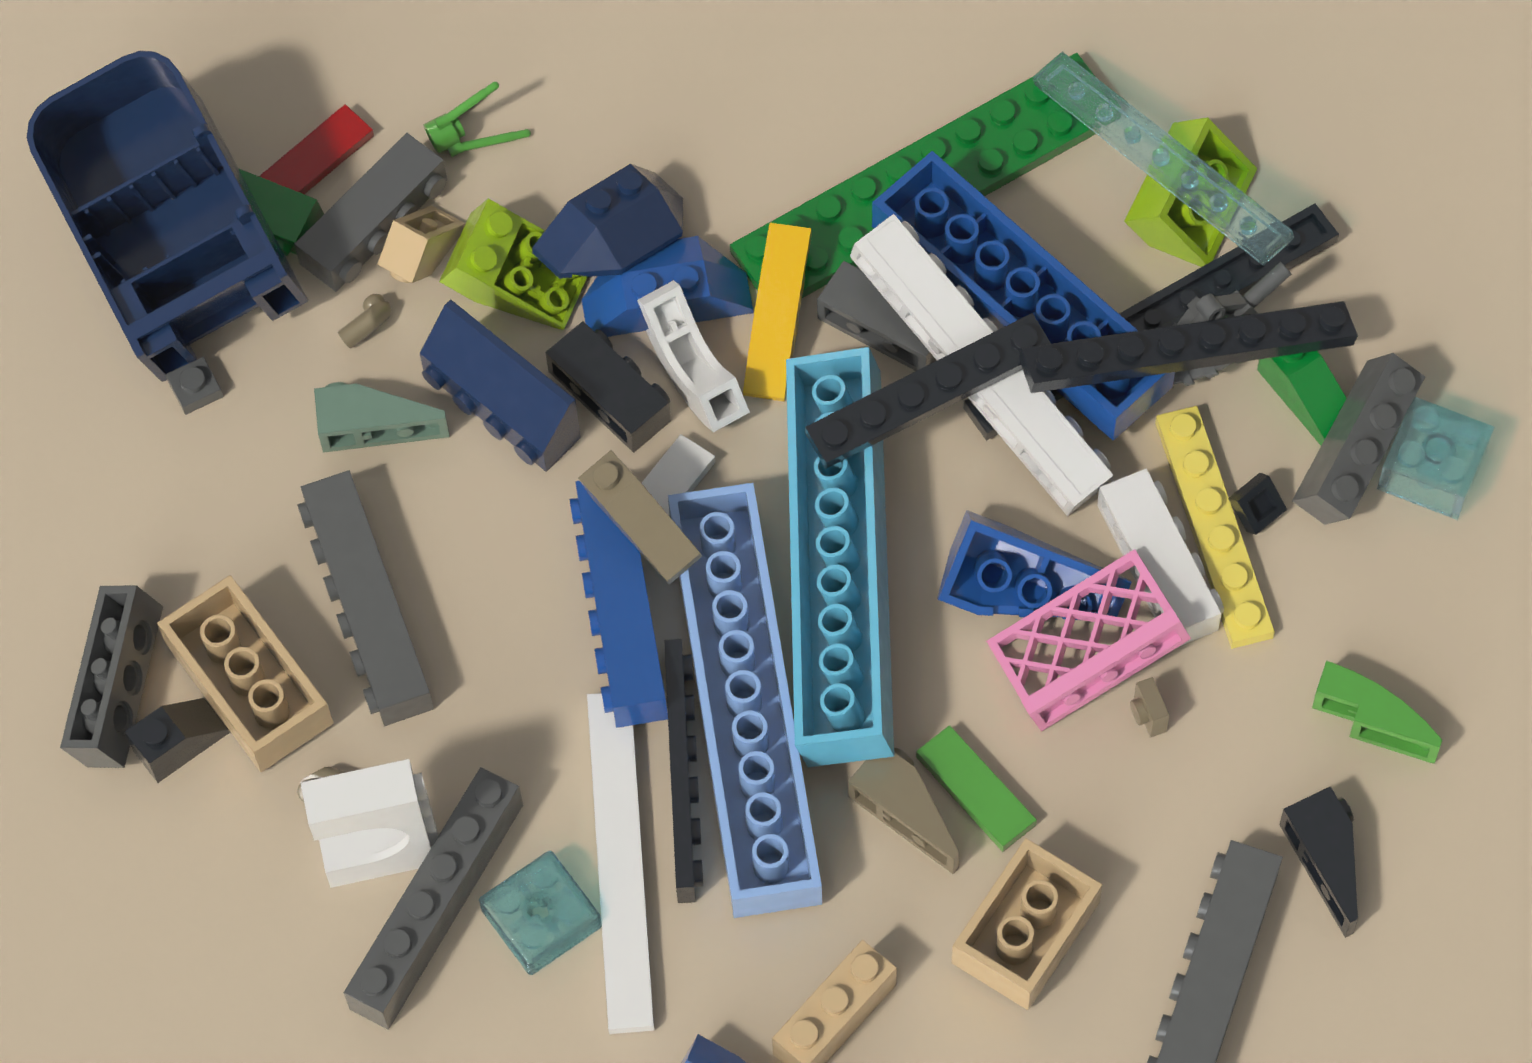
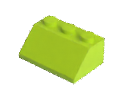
[1124,117,1257,267]

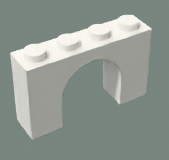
[301,759,438,888]

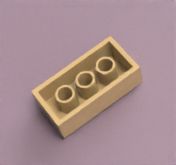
[157,575,334,773]

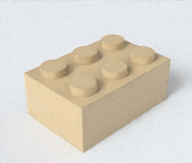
[952,838,1103,1010]

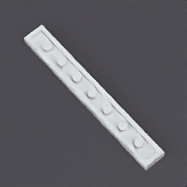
[587,693,654,1034]

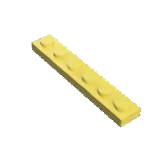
[1155,406,1275,649]

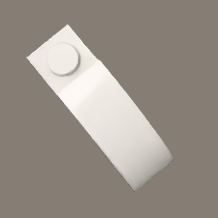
[637,280,750,432]

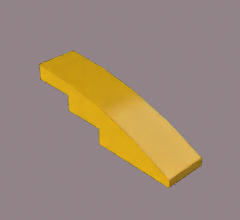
[743,223,812,402]

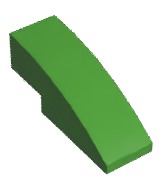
[1312,660,1442,764]

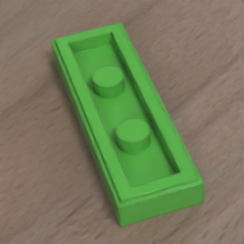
[916,725,1037,852]

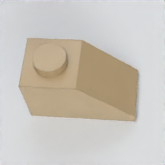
[377,205,466,283]

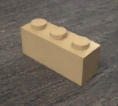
[772,939,897,1063]

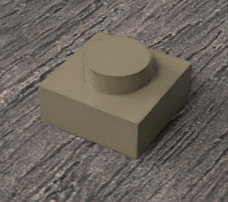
[1130,677,1170,738]

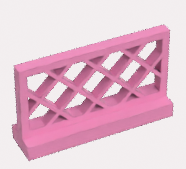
[986,549,1191,732]

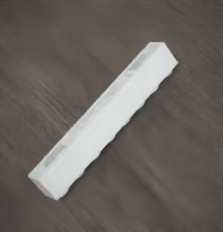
[850,214,1113,516]

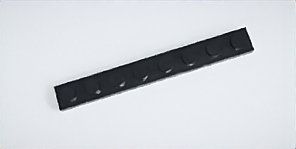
[1019,301,1358,393]

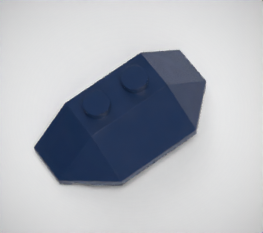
[532,164,683,279]

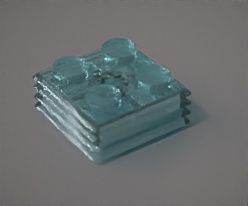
[479,850,602,975]

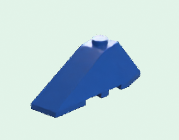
[937,510,1132,620]

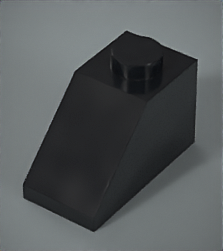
[125,698,230,783]

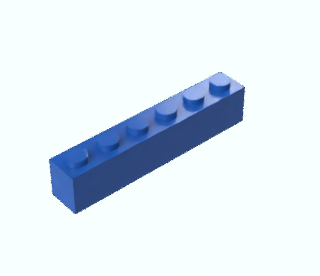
[569,481,668,728]

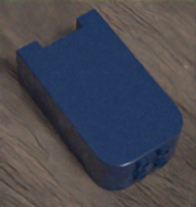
[26,51,308,382]

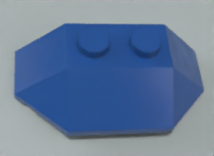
[582,236,753,337]

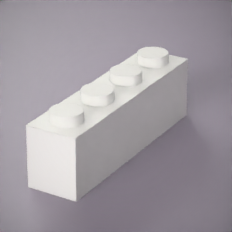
[1097,468,1224,646]

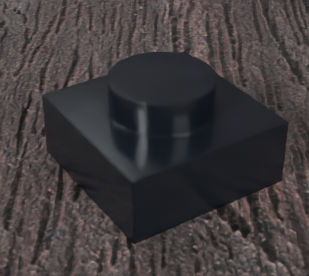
[1228,473,1287,535]

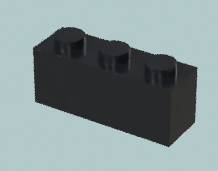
[545,321,671,453]

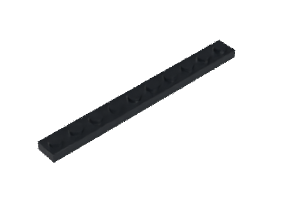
[963,203,1339,441]

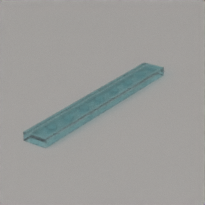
[1033,51,1294,266]

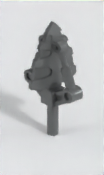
[1172,262,1292,388]

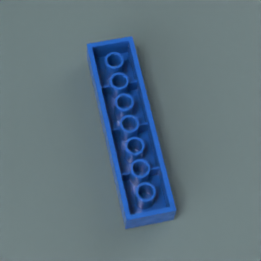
[872,151,1175,441]

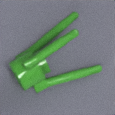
[423,82,531,157]

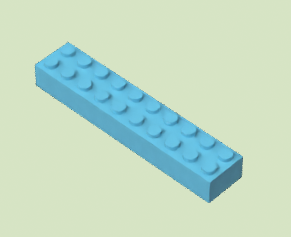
[786,347,894,767]

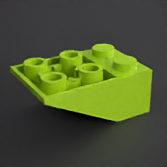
[439,198,588,330]

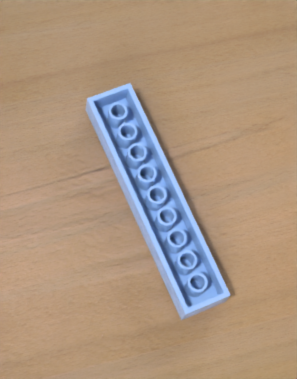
[668,483,822,918]

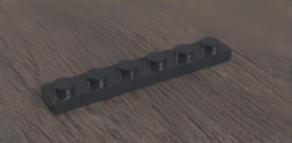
[805,313,1051,469]
[664,639,704,903]

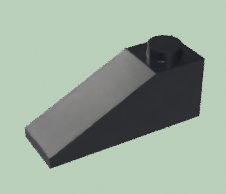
[1279,786,1358,938]

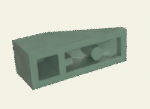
[314,382,450,453]

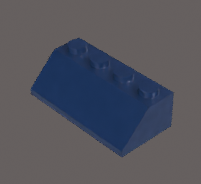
[420,299,581,472]

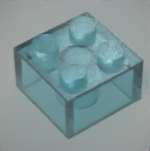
[1377,397,1494,520]

